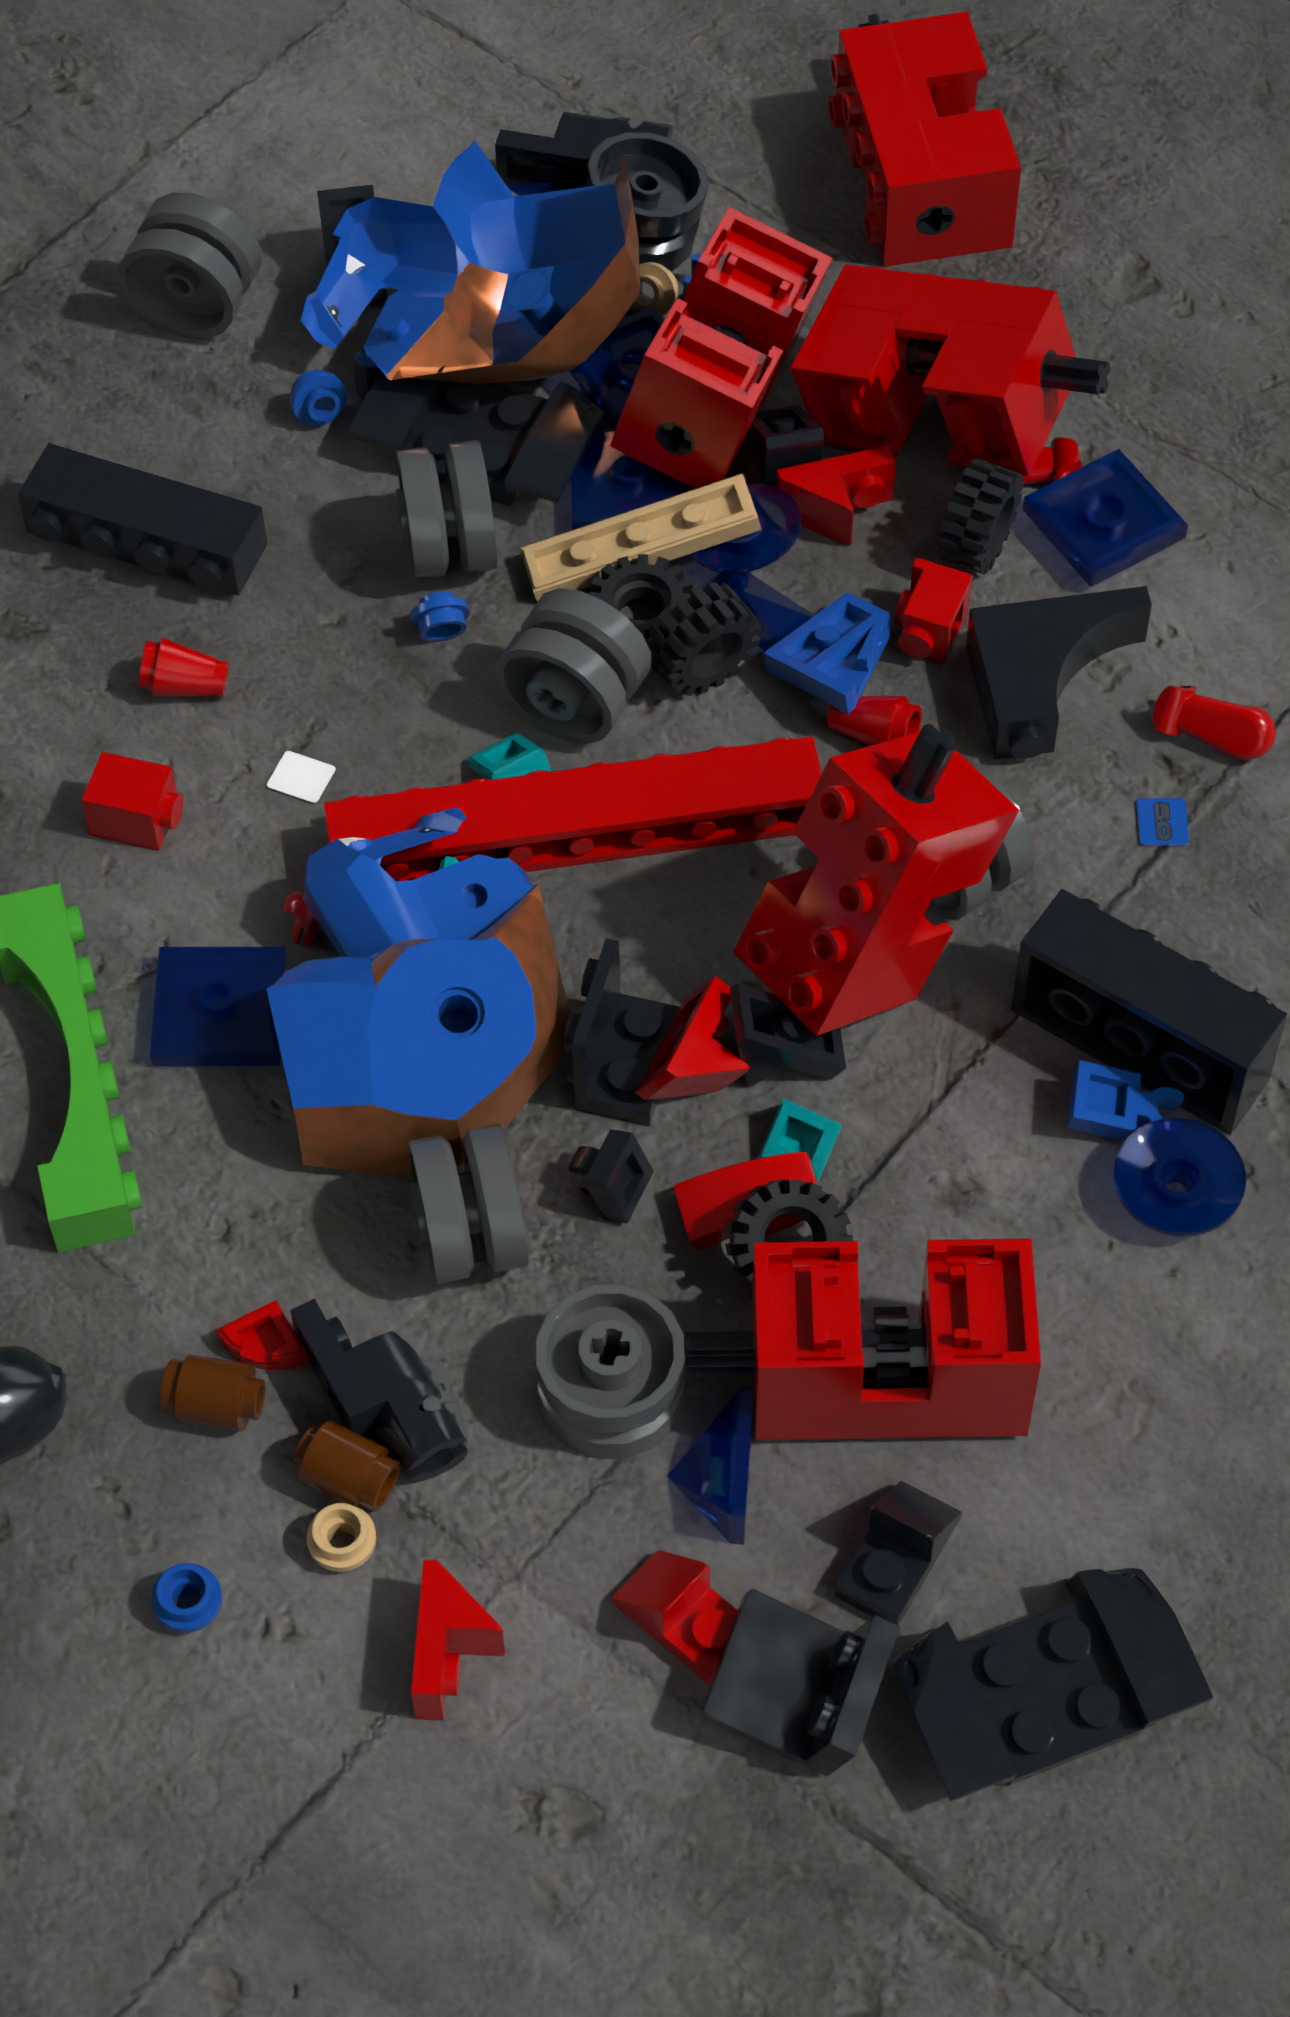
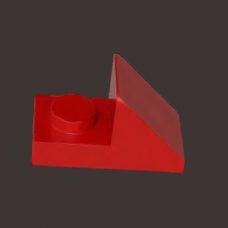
[776,445,896,546]
[635,975,750,1100]
[612,1550,738,1686]
[411,1560,505,1721]

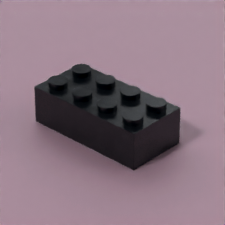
[1011,889,1287,1136]

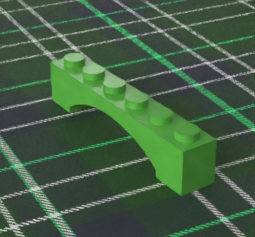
[0,883,143,1253]

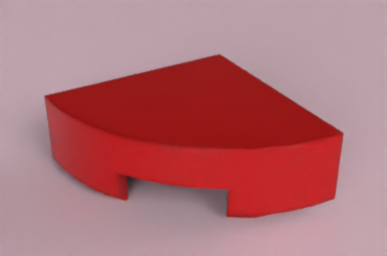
[216,1300,308,1370]

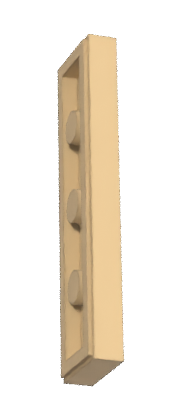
[520,473,762,602]

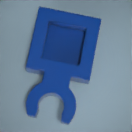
[1066,1060,1184,1142]

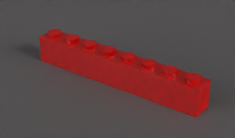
[324,736,822,881]

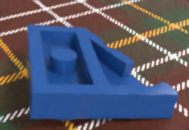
[763,592,892,714]

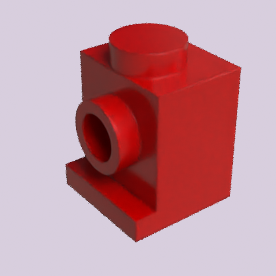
[894,557,973,664]

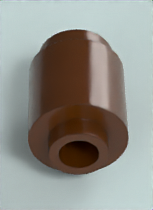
[160,1354,265,1432]
[293,1420,401,1512]

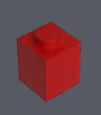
[81,752,184,851]

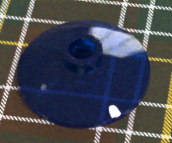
[691,484,802,574]
[1113,1118,1246,1237]

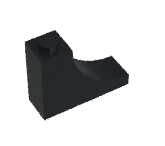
[966,586,1152,760]

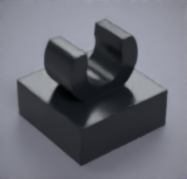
[568,1129,654,1224]

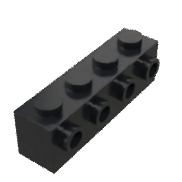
[18,443,268,596]

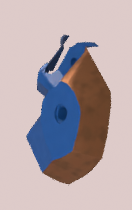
[301,140,640,384]
[266,808,570,1175]

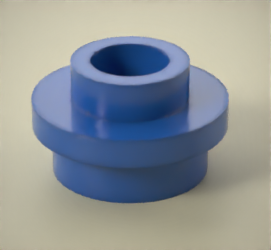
[290,370,347,426]
[410,591,470,642]
[151,1563,222,1633]

